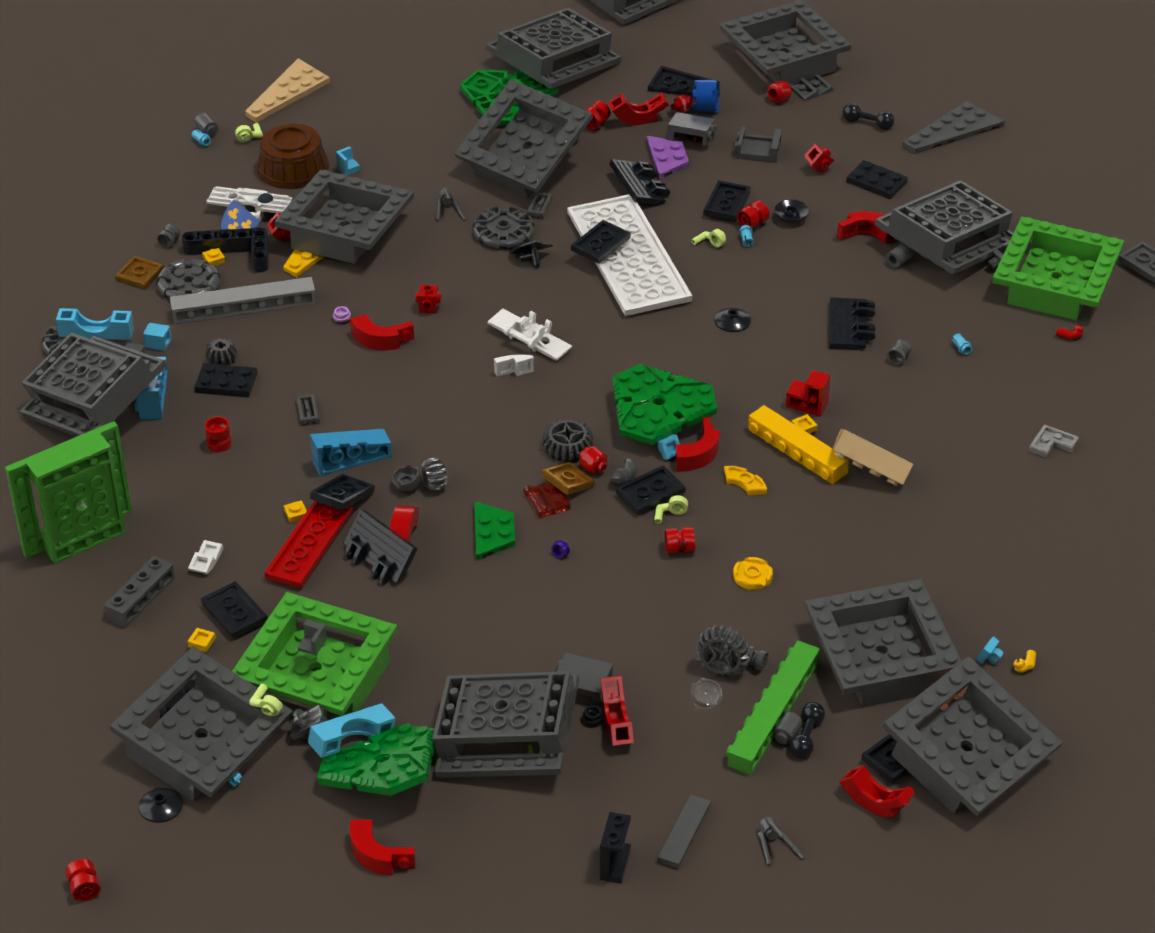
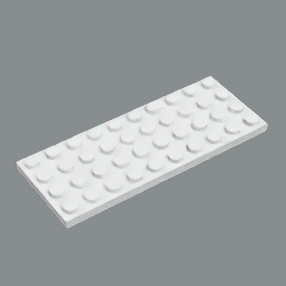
[567,195,692,316]

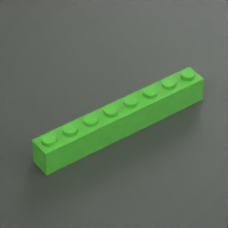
[726,640,820,775]

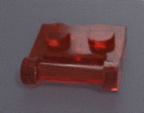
[523,482,571,518]

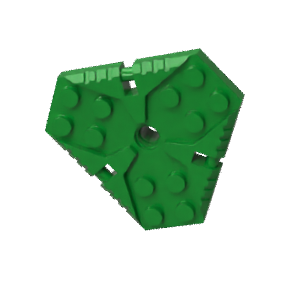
[460,70,559,126]
[612,364,717,445]
[317,724,435,796]

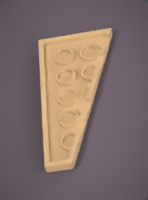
[245,58,330,123]

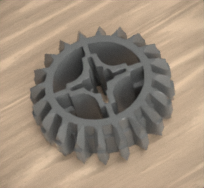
[542,418,593,462]
[695,624,751,678]

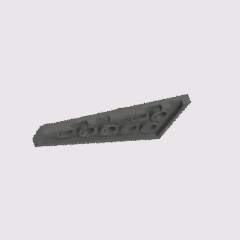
[902,101,1005,154]

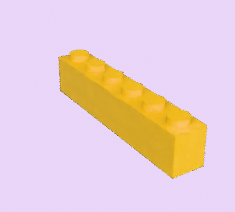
[748,405,849,484]

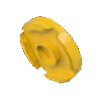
[733,557,773,590]

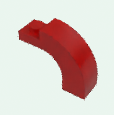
[608,92,669,125]
[836,211,896,244]
[350,314,415,350]
[675,418,720,472]
[390,505,419,542]
[600,675,634,746]
[839,765,915,817]
[350,820,416,876]

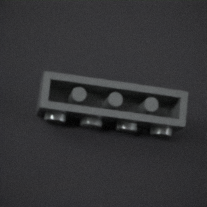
[104,556,175,628]

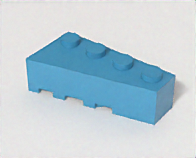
[135,357,168,420]
[310,429,392,476]

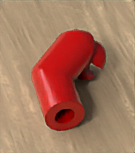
[1056,325,1084,340]

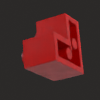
[786,370,830,417]

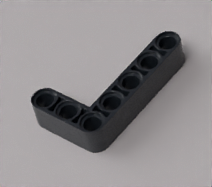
[182,227,269,272]

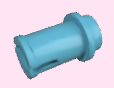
[191,129,211,147]
[739,225,754,247]
[952,333,972,355]

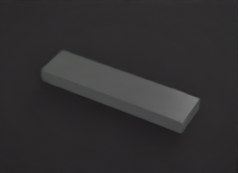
[658,794,711,869]

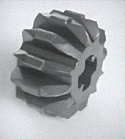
[206,338,237,365]
[421,457,448,491]

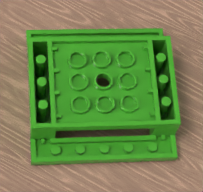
[992,216,1124,321]
[5,421,132,564]
[232,592,398,716]

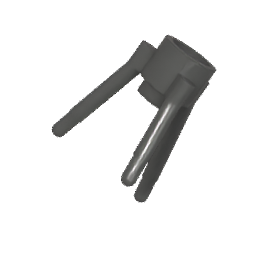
[436,187,466,221]
[757,817,805,866]

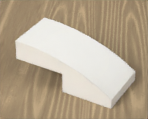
[494,355,534,377]
[188,540,224,574]

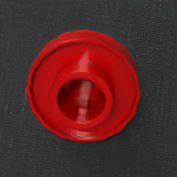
[670,94,694,113]

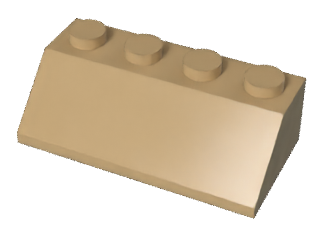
[832,429,913,486]

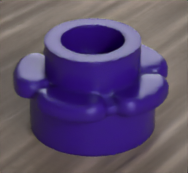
[551,540,570,558]

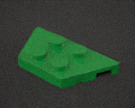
[475,502,515,560]

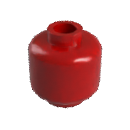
[768,81,792,103]
[579,446,608,475]

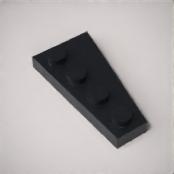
[648,66,720,95]

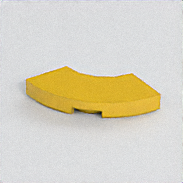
[724,466,767,496]

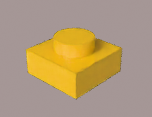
[202,248,225,266]
[791,414,818,434]
[283,500,307,523]
[187,628,216,652]

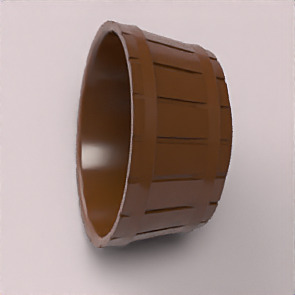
[257,123,329,189]

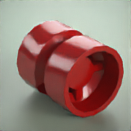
[585,101,611,130]
[737,200,770,229]
[205,416,232,452]
[665,527,696,554]
[65,859,101,902]

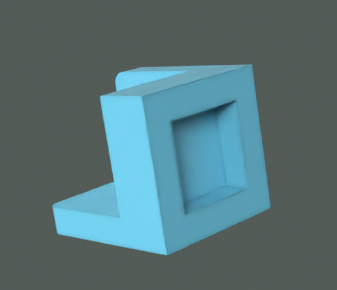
[336,147,360,176]
[143,323,172,351]

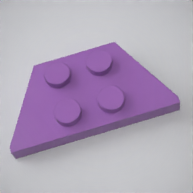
[646,136,689,179]

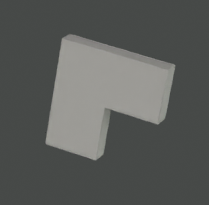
[1028,425,1079,458]

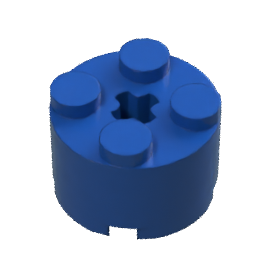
[693,80,720,113]

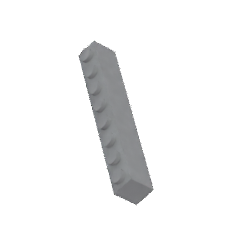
[170,277,316,324]

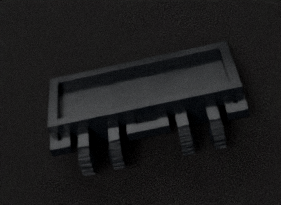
[609,159,671,205]
[829,297,876,350]
[343,509,418,585]

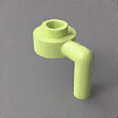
[235,123,263,143]
[691,229,726,248]
[654,495,688,524]
[249,684,283,716]

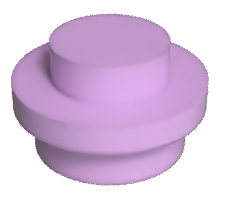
[333,306,351,323]

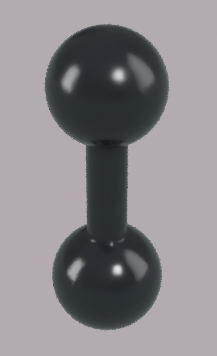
[843,103,894,130]
[790,702,825,758]

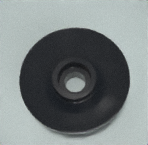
[775,199,809,222]
[715,308,751,332]
[139,788,183,823]

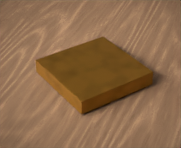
[115,256,164,290]
[541,462,595,495]

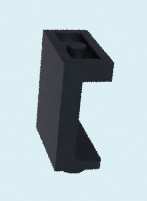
[600,812,631,884]

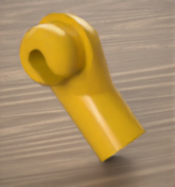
[1014,650,1036,673]

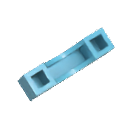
[56,308,134,340]
[308,703,396,758]

